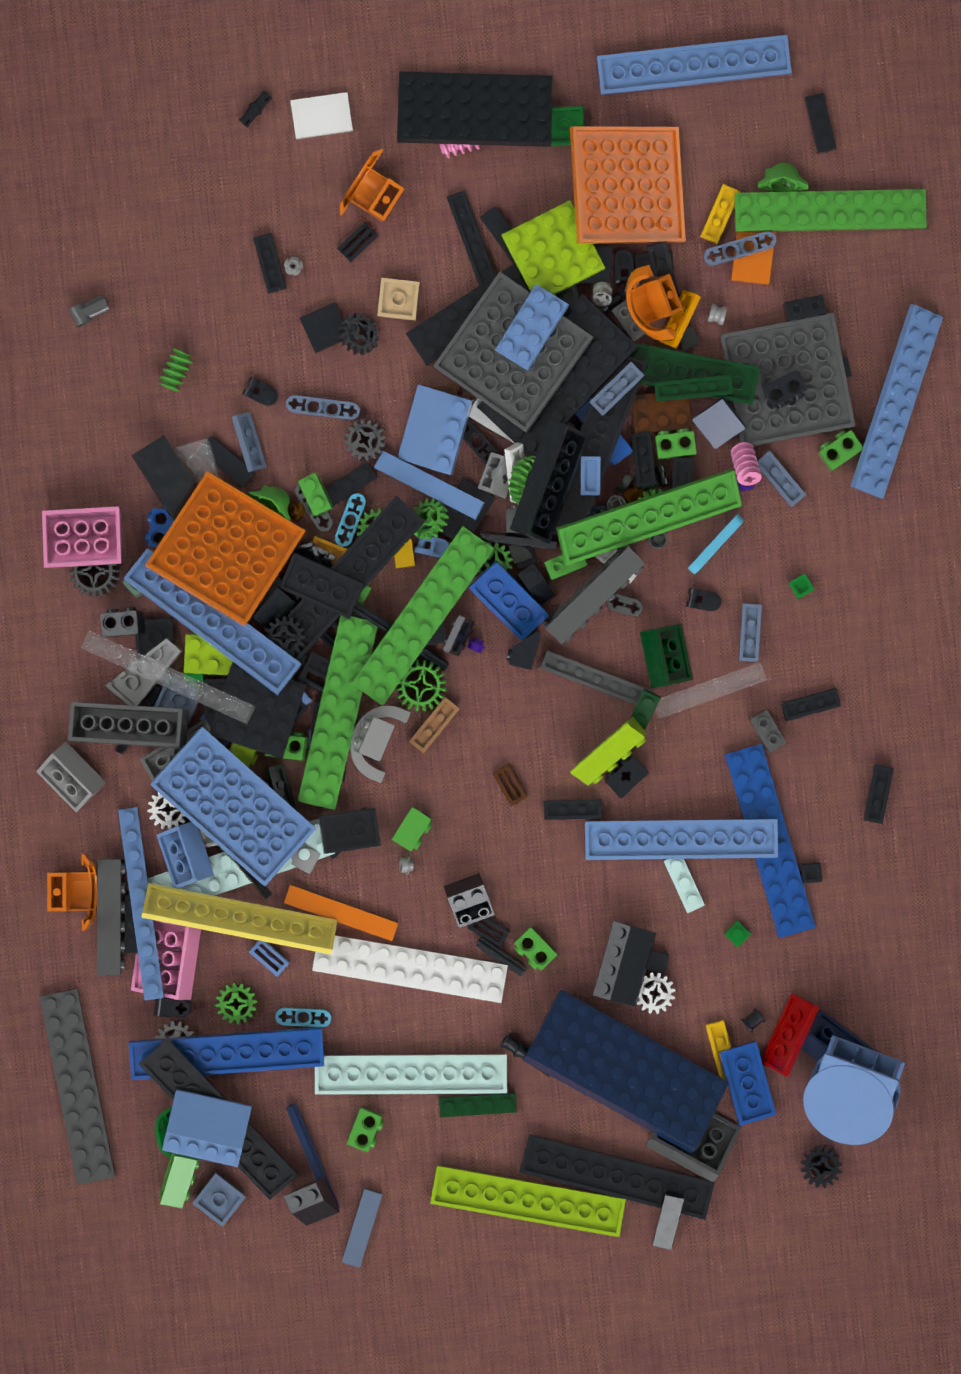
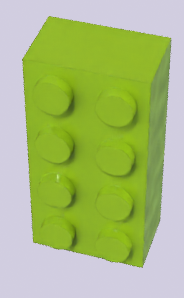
[184,633,233,675]

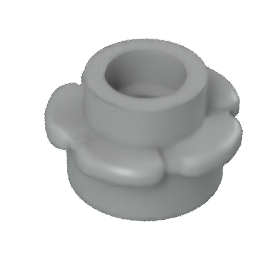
[284,256,303,275]
[399,856,414,875]

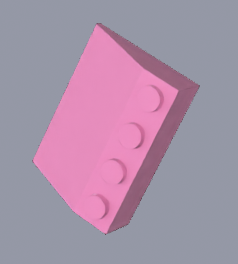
[42,507,122,568]
[131,920,201,1000]

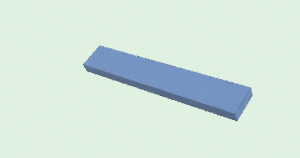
[374,451,485,520]

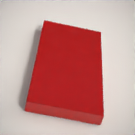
[761,993,820,1077]

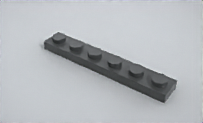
[540,651,654,705]

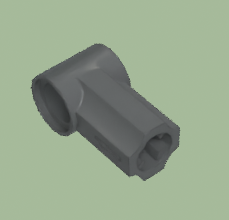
[68,295,110,328]

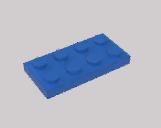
[469,560,549,641]
[719,1041,776,1126]

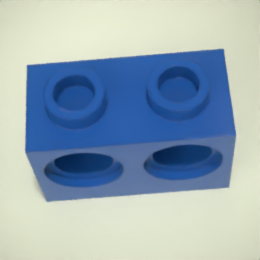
[145,508,175,548]

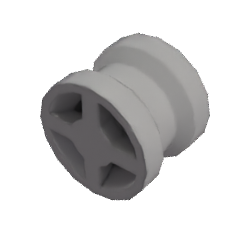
[593,282,612,306]
[708,303,727,325]

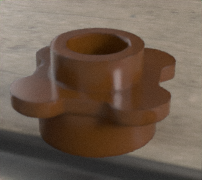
[288,501,305,521]

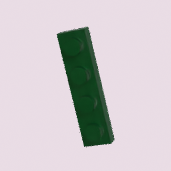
[654,375,733,402]
[439,1093,517,1117]

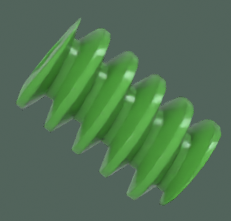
[158,348,193,392]

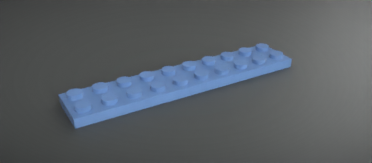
[597,35,792,95]
[850,304,943,499]
[124,548,301,695]
[585,819,778,860]

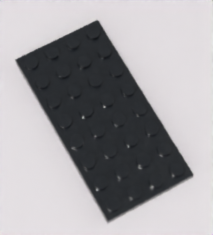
[397,71,552,147]
[477,294,638,456]

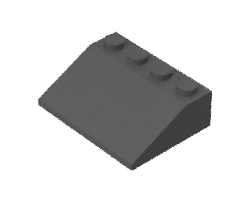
[645,1113,741,1182]

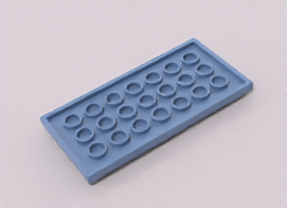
[150,726,316,886]

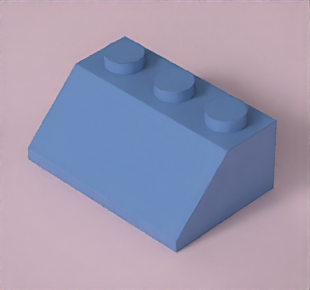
[157,822,214,889]

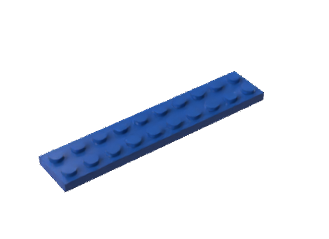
[724,744,816,938]
[129,1027,324,1080]

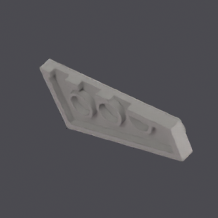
[105,638,183,706]

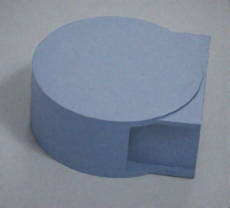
[803,1035,906,1145]

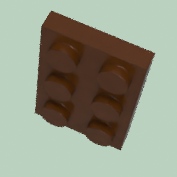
[631,393,692,434]

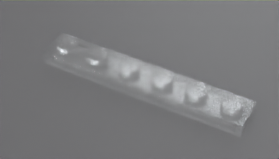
[655,662,767,719]

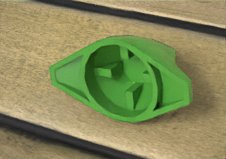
[758,163,808,192]
[248,485,290,521]

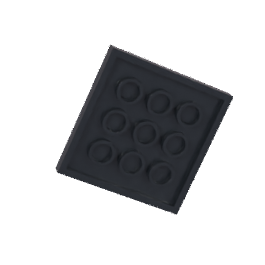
[209,662,306,759]

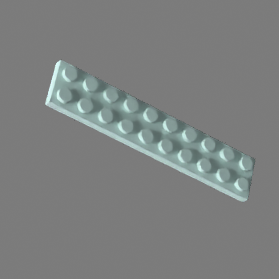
[148,819,335,896]
[315,1054,507,1095]

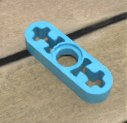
[335,493,366,547]
[275,1007,331,1027]

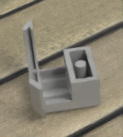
[350,706,411,783]

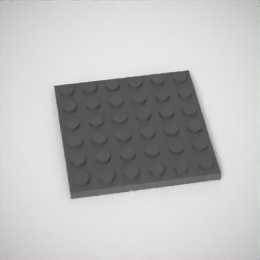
[433,272,594,433]
[720,313,855,446]

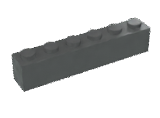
[97,858,126,975]

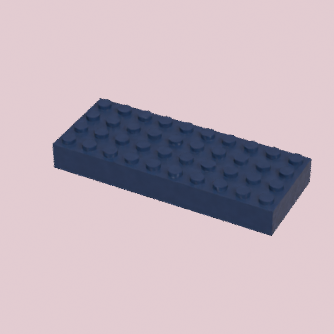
[523,990,729,1153]

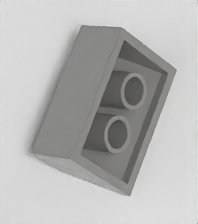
[36,742,106,813]

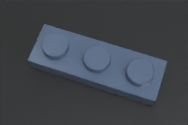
[589,362,645,416]
[232,412,267,472]
[757,451,806,507]
[739,603,762,662]

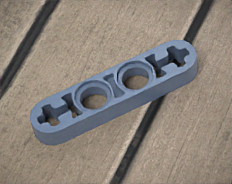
[703,231,776,266]
[286,395,360,420]

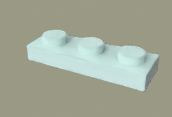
[663,859,705,913]

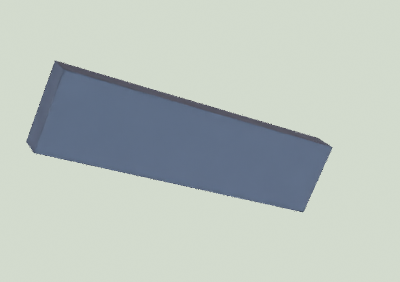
[342,1188,383,1268]

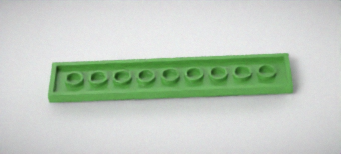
[734,189,927,232]
[556,469,742,565]
[351,526,494,706]
[298,616,377,810]

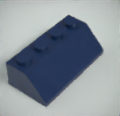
[801,1010,877,1061]

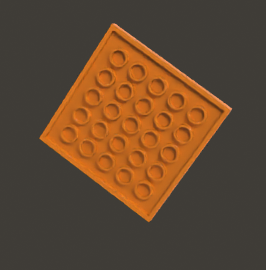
[570,126,686,244]
[146,471,306,627]

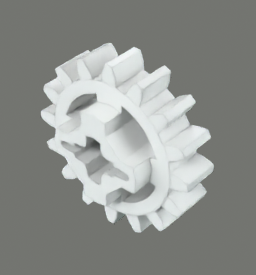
[147,792,185,829]
[637,972,675,1014]

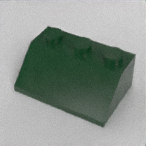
[640,624,693,689]

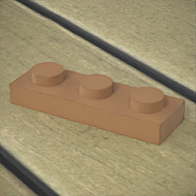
[409,697,460,754]

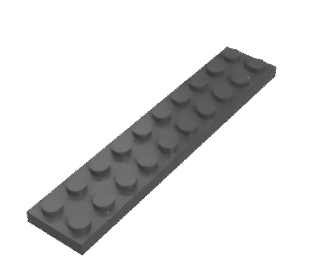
[39,988,116,1185]

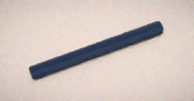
[286,1104,340,1208]

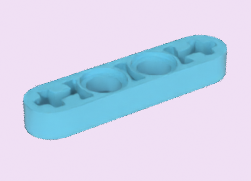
[687,514,744,575]

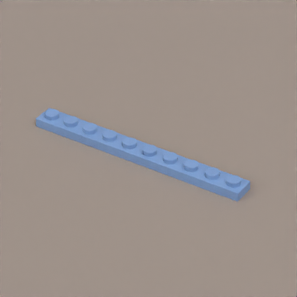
[118,807,164,1001]

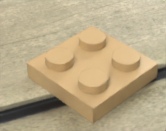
[377,278,420,321]

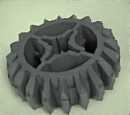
[68,564,120,598]

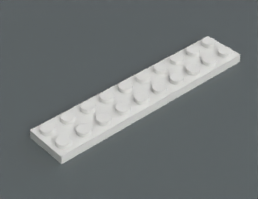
[312,935,508,1003]

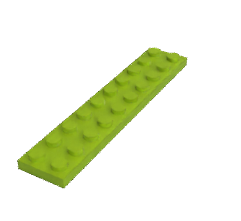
[430,1165,626,1237]

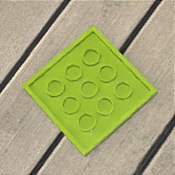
[502,200,605,295]

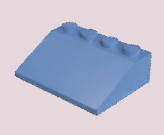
[398,384,473,475]
[162,1089,252,1167]

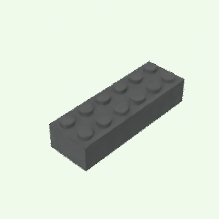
[543,545,645,644]
[68,702,189,748]

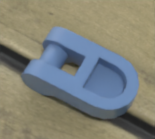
[414,537,449,558]

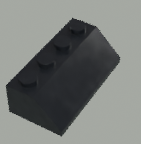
[593,921,656,1007]

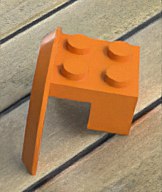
[339,149,405,222]
[626,265,683,341]
[47,853,98,931]

